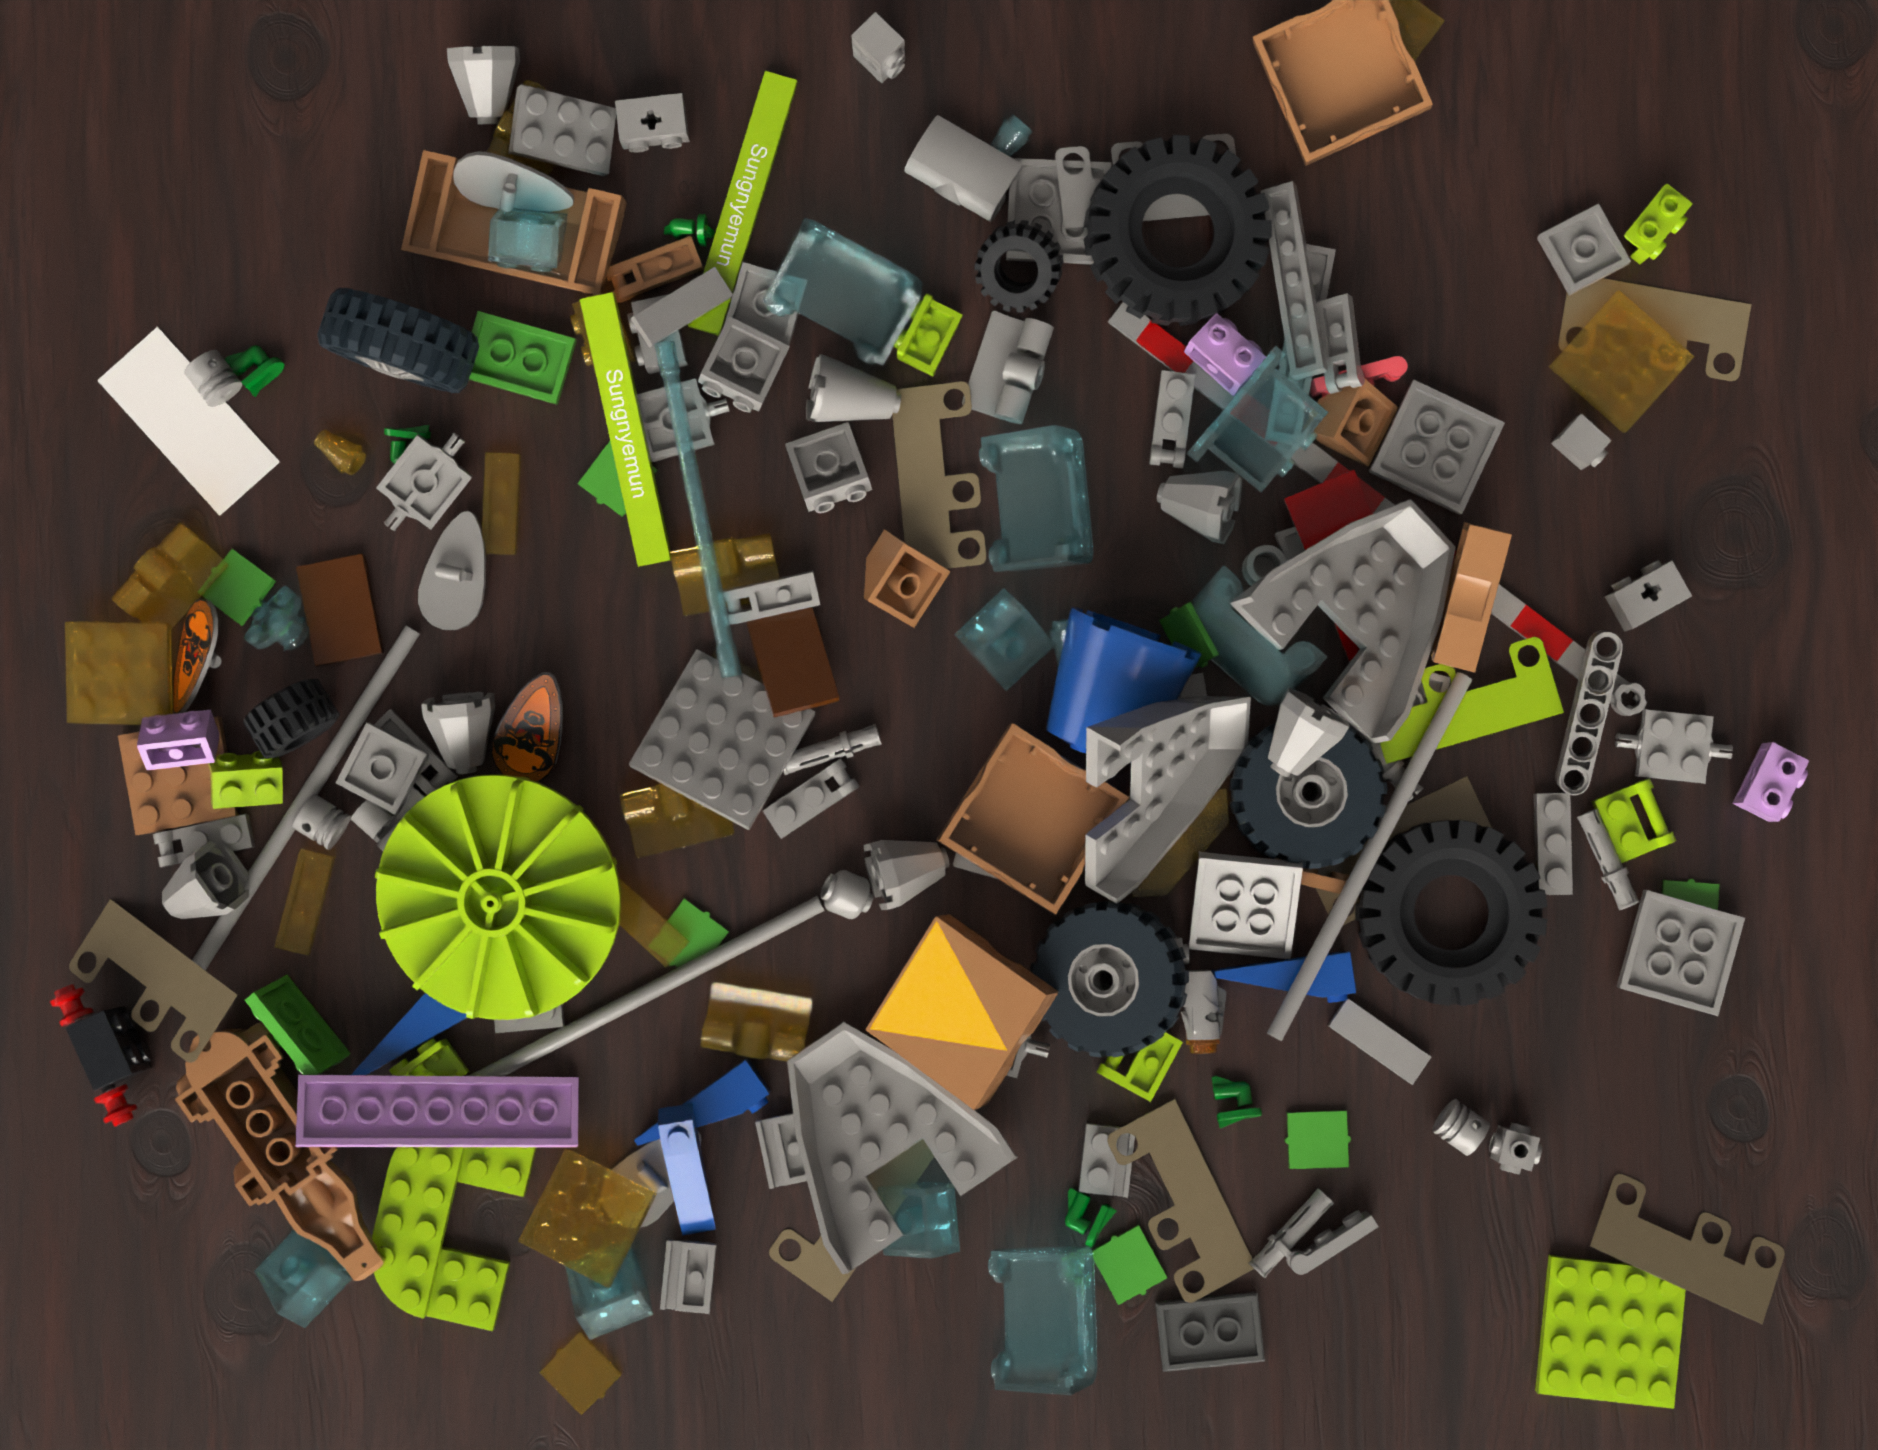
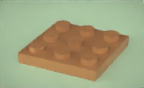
[118,716,239,835]

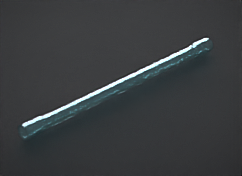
[654,341,742,678]

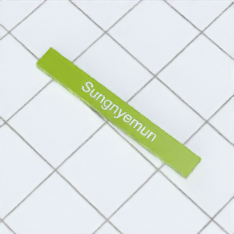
[688,71,798,336]
[580,292,672,567]

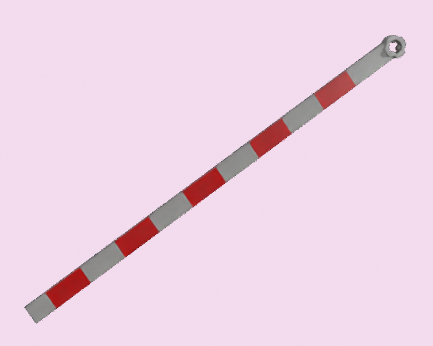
[1108,302,1647,716]

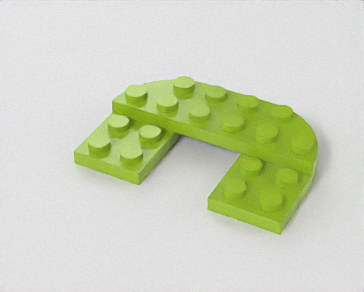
[372,1147,537,1331]

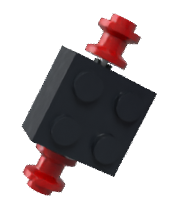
[50,984,153,1127]

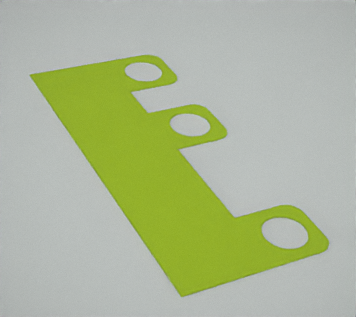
[1380,637,1564,764]

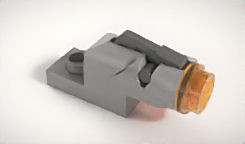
[1174,937,1227,1054]

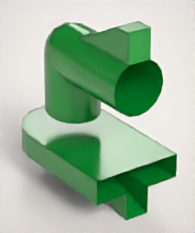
[664,214,715,247]
[225,345,285,397]
[384,425,431,464]
[1211,1076,1262,1129]
[1065,1188,1117,1248]

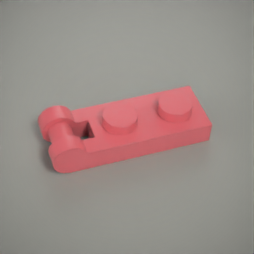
[1310,356,1408,397]

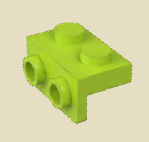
[1624,184,1693,264]
[894,293,963,377]
[208,751,283,809]
[389,1038,470,1076]

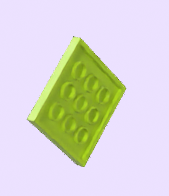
[1535,1255,1686,1409]

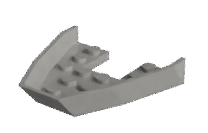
[1230,499,1456,744]
[1085,696,1251,904]
[787,1022,1018,1274]

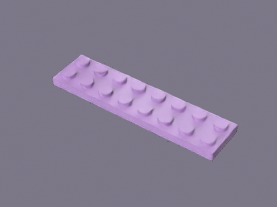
[296,1075,579,1147]

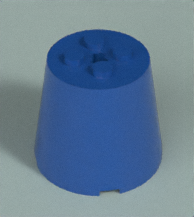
[1046,607,1201,763]

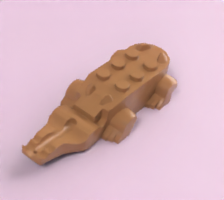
[175,1022,385,1281]

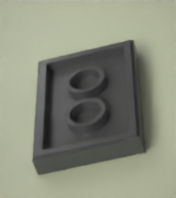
[1155,1291,1265,1372]

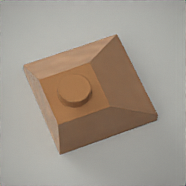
[1304,379,1399,467]
[864,529,951,628]

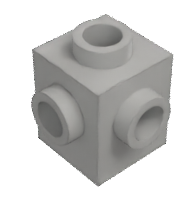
[1489,1122,1542,1174]

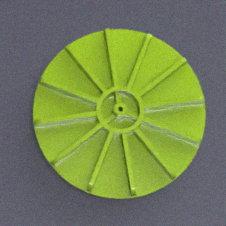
[375,774,621,1020]

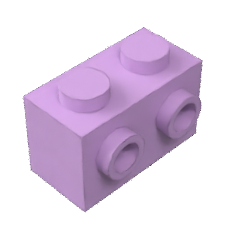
[1184,313,1267,396]
[137,710,220,770]
[1732,742,1809,822]

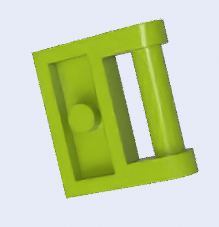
[1591,778,1677,863]
[1096,1032,1183,1102]

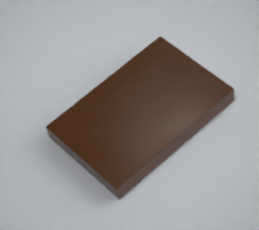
[296,554,384,666]
[746,607,839,718]

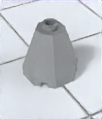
[447,46,520,124]
[1157,471,1242,544]
[1268,687,1349,777]
[421,692,496,774]
[864,840,949,910]
[162,841,249,919]

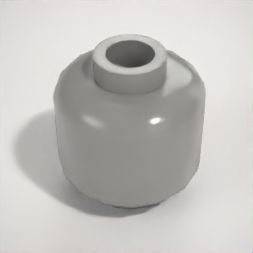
[820,870,874,919]

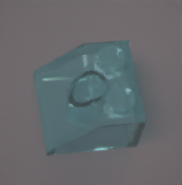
[488,208,568,272]
[954,588,1055,691]
[878,1182,960,1259]
[255,1230,353,1328]
[565,1239,654,1340]

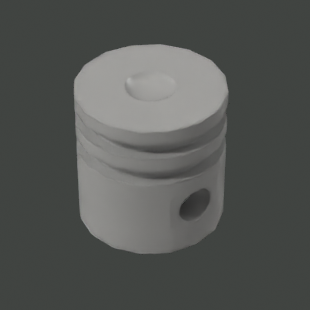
[184,350,242,407]
[1242,545,1287,586]
[293,794,351,850]
[1432,1099,1490,1156]

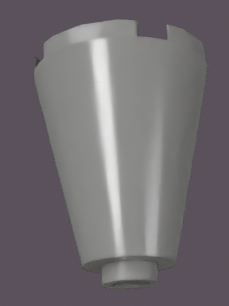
[806,354,901,422]

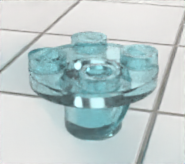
[244,586,310,651]

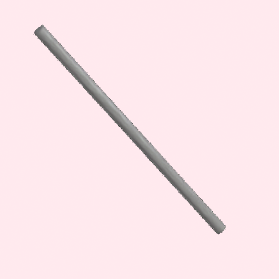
[192,625,420,971]
[1267,672,1472,1041]
[469,896,825,1077]

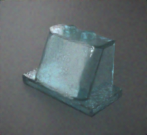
[1187,346,1328,493]

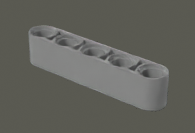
[1555,630,1623,795]

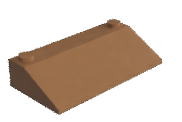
[401,150,627,295]

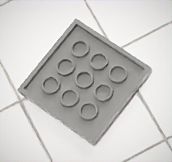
[629,649,815,830]

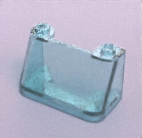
[762,218,922,366]
[979,425,1093,573]
[1190,565,1327,706]
[988,1246,1097,1396]

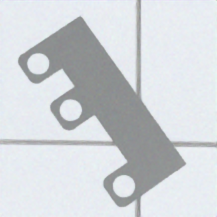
[1055,134,1236,228]

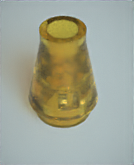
[314,429,366,475]

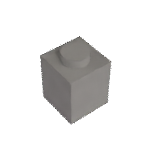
[1551,414,1612,470]

